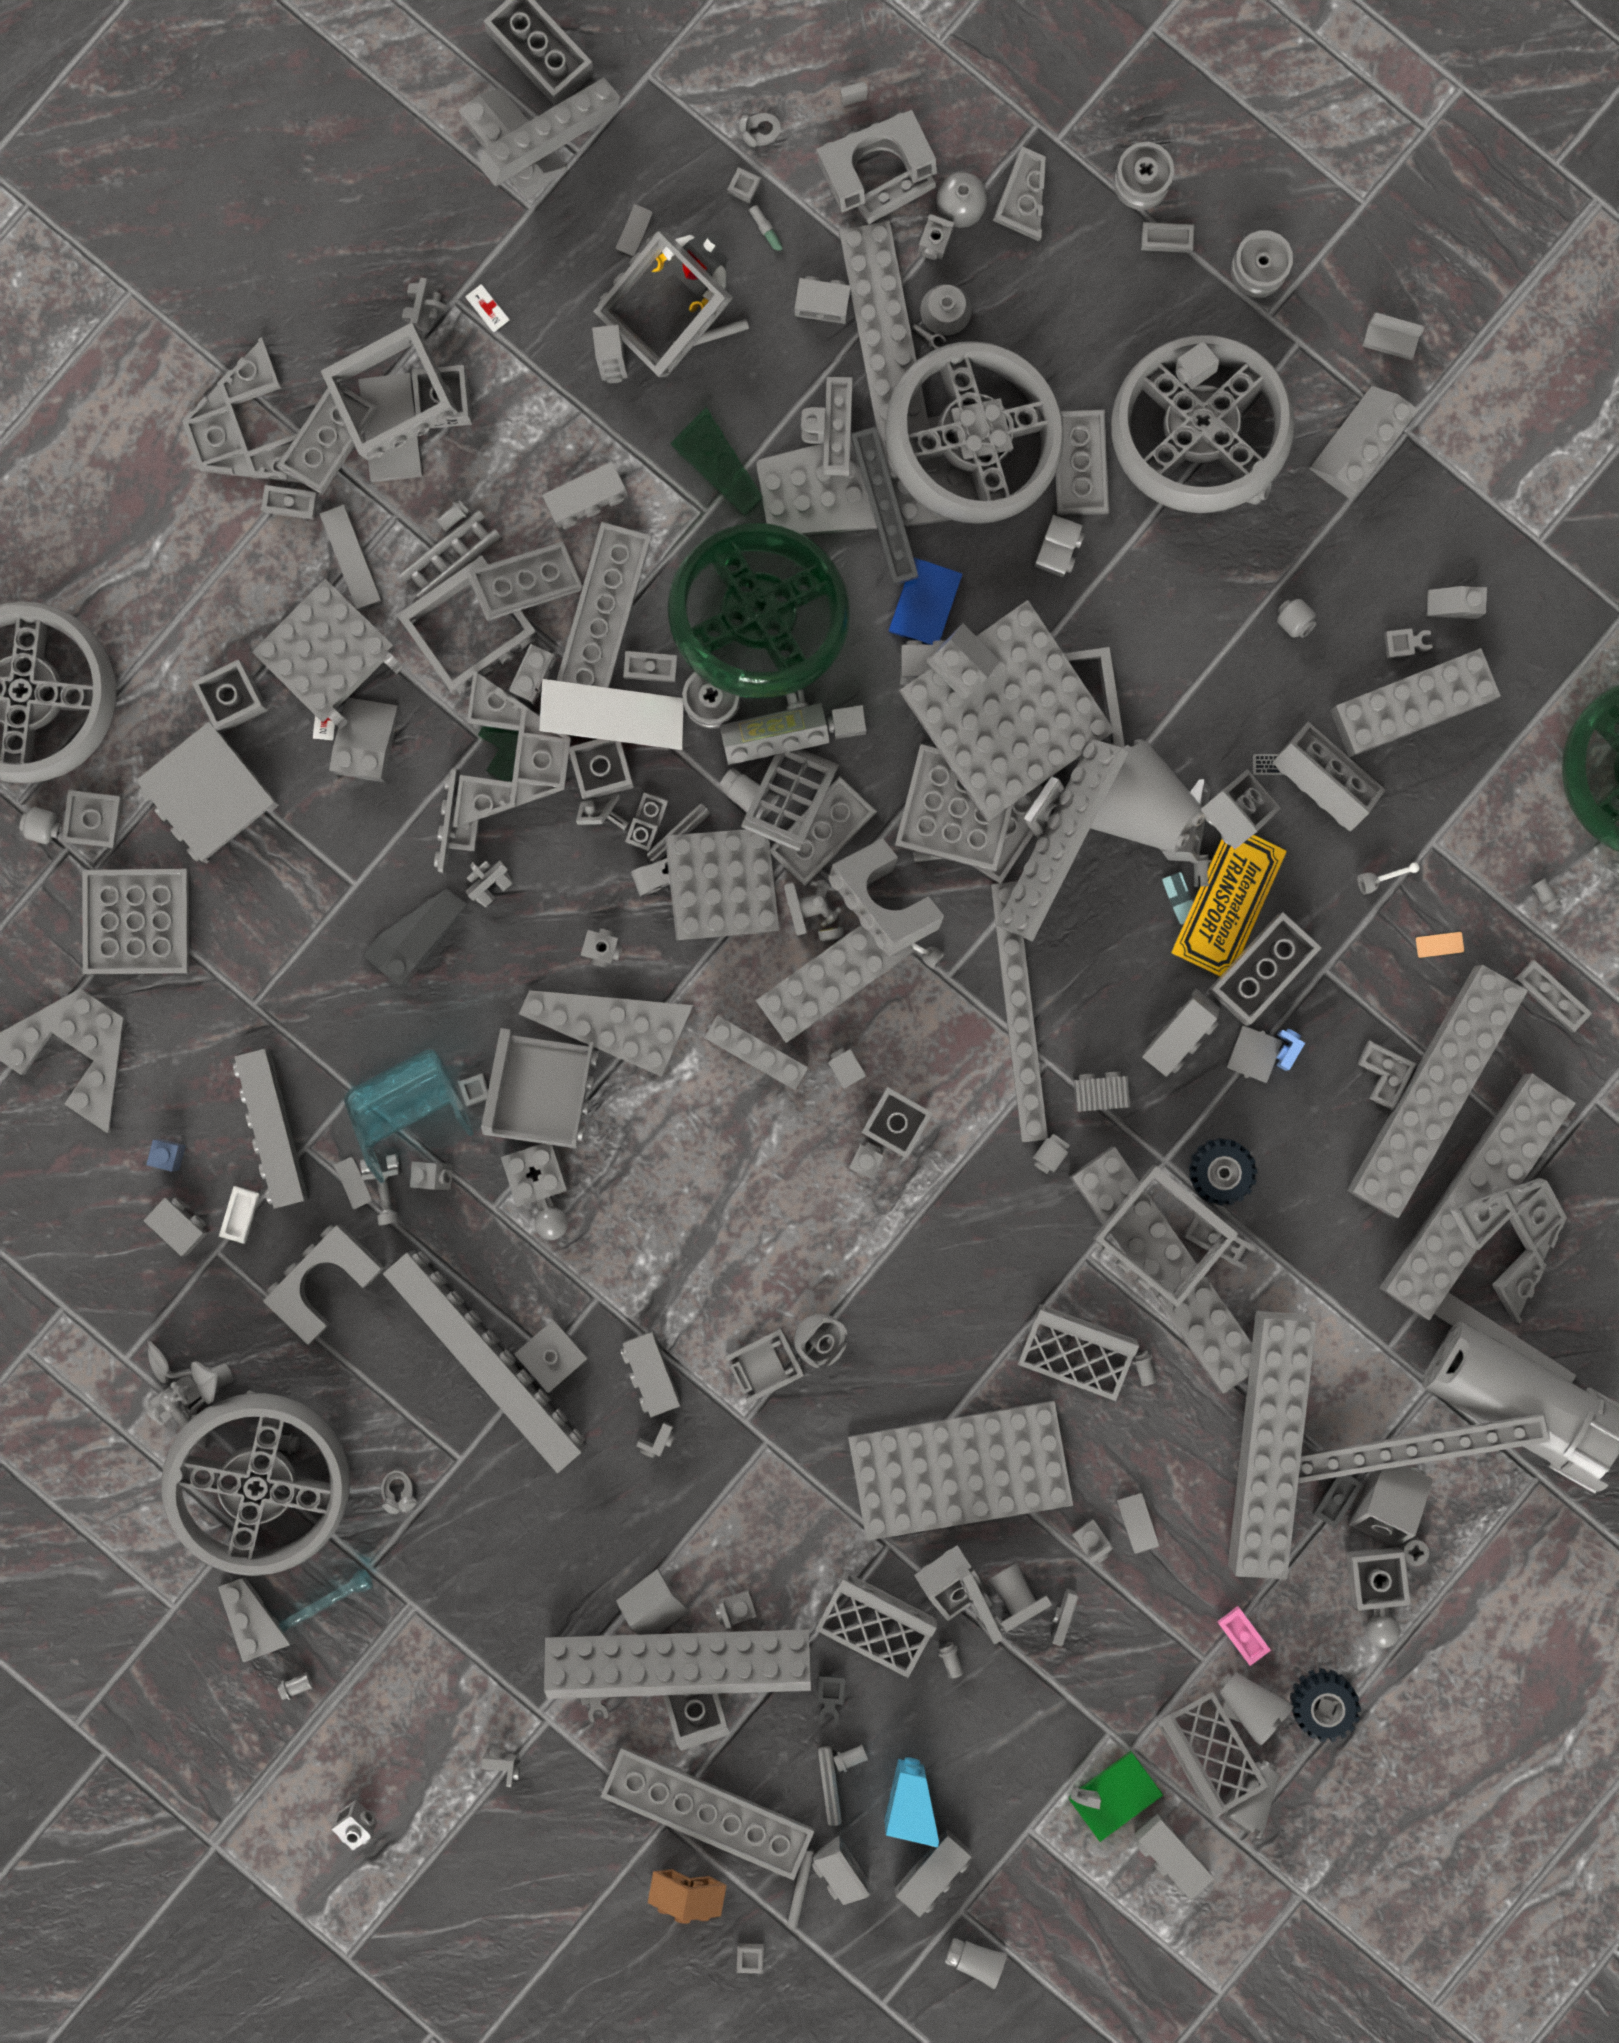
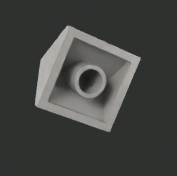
[616,1568,689,1635]

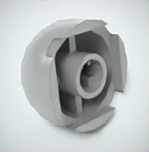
[936,172,988,228]
[794,1314,847,1368]

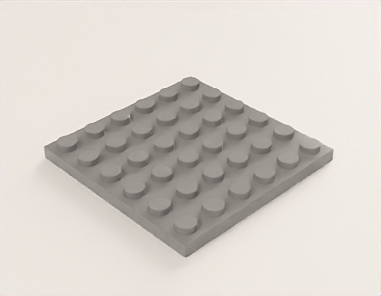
[899,600,1115,821]

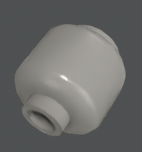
[1277,599,1316,638]
[19,807,62,844]

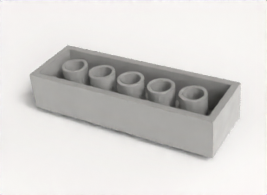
[1330,648,1501,758]
[755,925,914,1044]

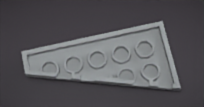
[519,990,693,1077]

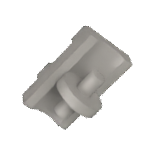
[402,278,446,333]
[465,860,513,907]

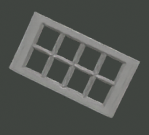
[741,749,839,851]

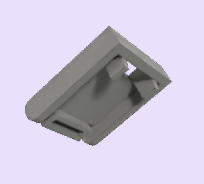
[725,1328,804,1403]

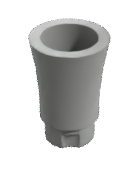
[718,768,779,820]
[945,1938,1007,1989]

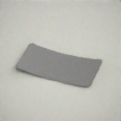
[616,204,652,256]
[334,1157,372,1209]

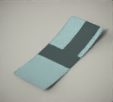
[1162,872,1193,924]

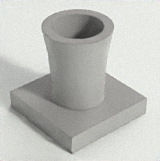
[987,1562,1052,1632]

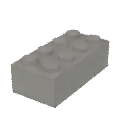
[484,0,594,106]
[1207,912,1322,1026]

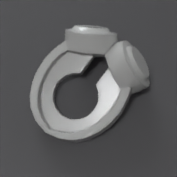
[739,113,781,148]
[381,1470,417,1514]

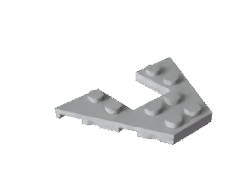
[182,337,303,484]
[453,671,571,827]
[0,989,126,1133]
[1450,1178,1567,1324]

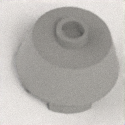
[920,284,972,336]

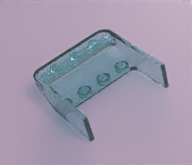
[344,1050,474,1184]

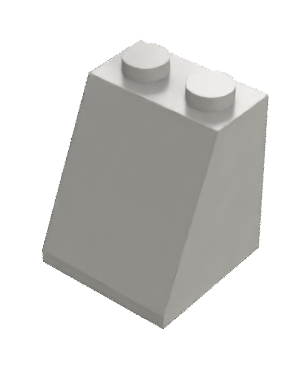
[1348,1466,1433,1547]

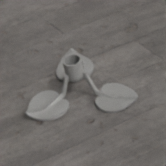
[148,1340,233,1451]

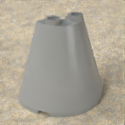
[1090,739,1204,853]

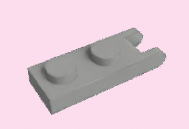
[1183,1214,1258,1271]

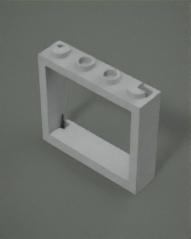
[593,231,733,377]
[321,322,458,460]
[397,555,538,695]
[1064,647,1125,760]
[1093,1165,1239,1307]

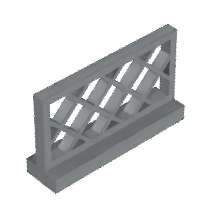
[1018,1304,1139,1401]
[815,1571,937,1678]
[1157,1692,1268,1820]

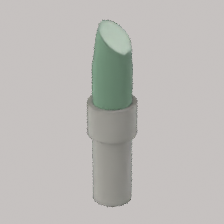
[749,205,783,250]

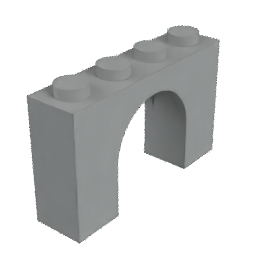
[816,110,937,213]
[829,838,944,956]
[263,1224,385,1345]

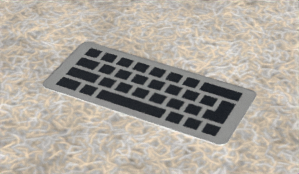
[1253,754,1284,775]

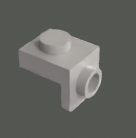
[410,1161,453,1190]
[636,1420,676,1458]
[481,1749,521,1787]

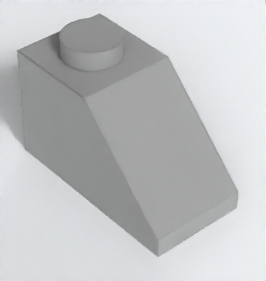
[1426,586,1487,619]

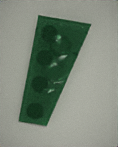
[670,407,763,517]

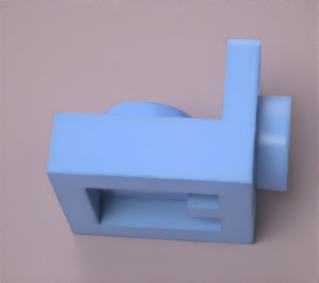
[1276,1029,1305,1071]

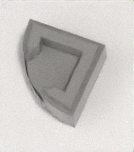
[1071,1788,1101,1809]

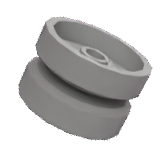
[1113,141,1174,210]
[1231,230,1293,298]
[682,667,740,729]

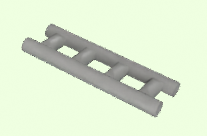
[399,509,501,599]

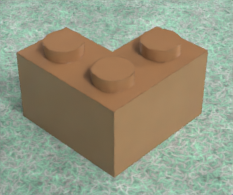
[648,1869,727,1924]

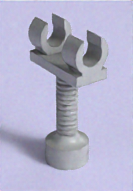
[360,1154,401,1226]

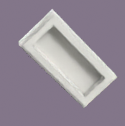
[219,1186,260,1244]

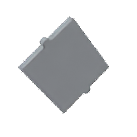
[1226,1025,1283,1083]

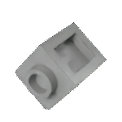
[1071,1518,1113,1563]
[715,1590,757,1629]

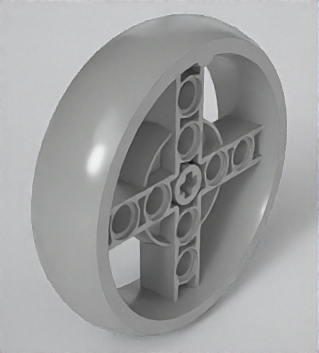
[1111,335,1295,513]
[885,341,1064,524]
[0,601,116,783]
[161,1393,350,1576]

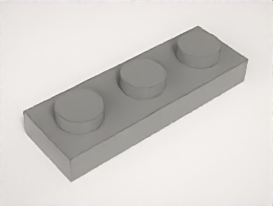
[857,171,936,225]
[1514,960,1592,1032]

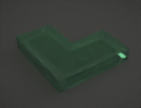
[478,726,519,782]

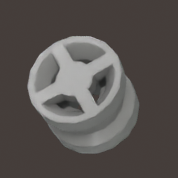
[1399,1537,1429,1566]

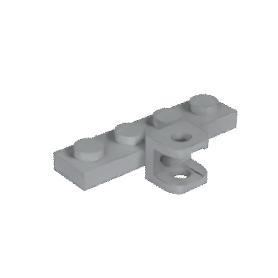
[801,377,853,476]

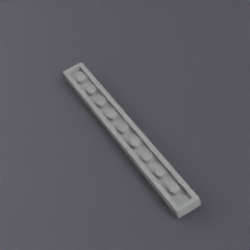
[990,881,1048,1142]
[1298,1413,1550,1483]

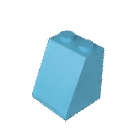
[884,1757,939,1847]

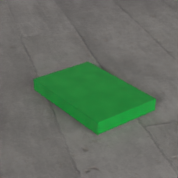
[1068,1751,1163,1842]

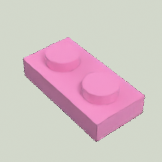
[1217,1606,1271,1666]

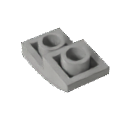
[625,791,670,851]
[1117,1493,1160,1554]

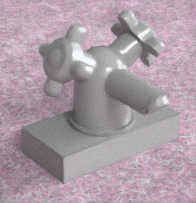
[784,880,841,937]
[145,1376,201,1429]

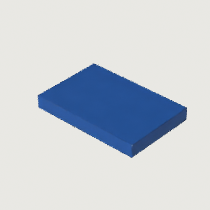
[889,557,962,645]

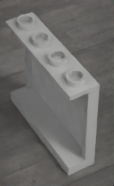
[136,722,279,864]
[481,1028,598,1149]

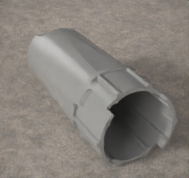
[1422,1321,1619,1494]

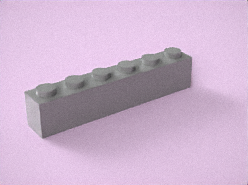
[479,77,620,186]
[233,1049,309,1209]

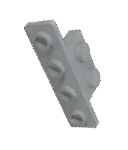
[434,768,480,874]

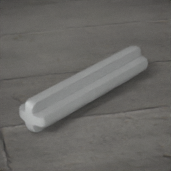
[647,804,710,863]
[818,1746,842,1826]

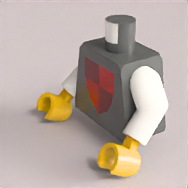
[652,233,728,313]

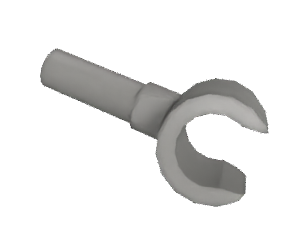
[912,324,946,351]

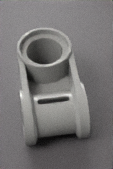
[630,858,670,897]

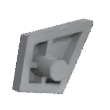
[576,793,620,825]

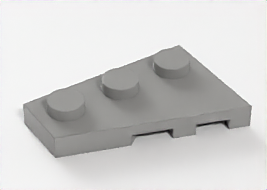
[992,146,1046,241]

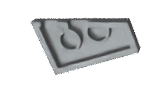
[955,1564,1003,1644]
[218,1577,294,1662]

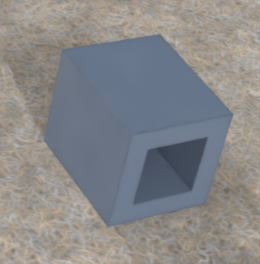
[146,1139,186,1171]

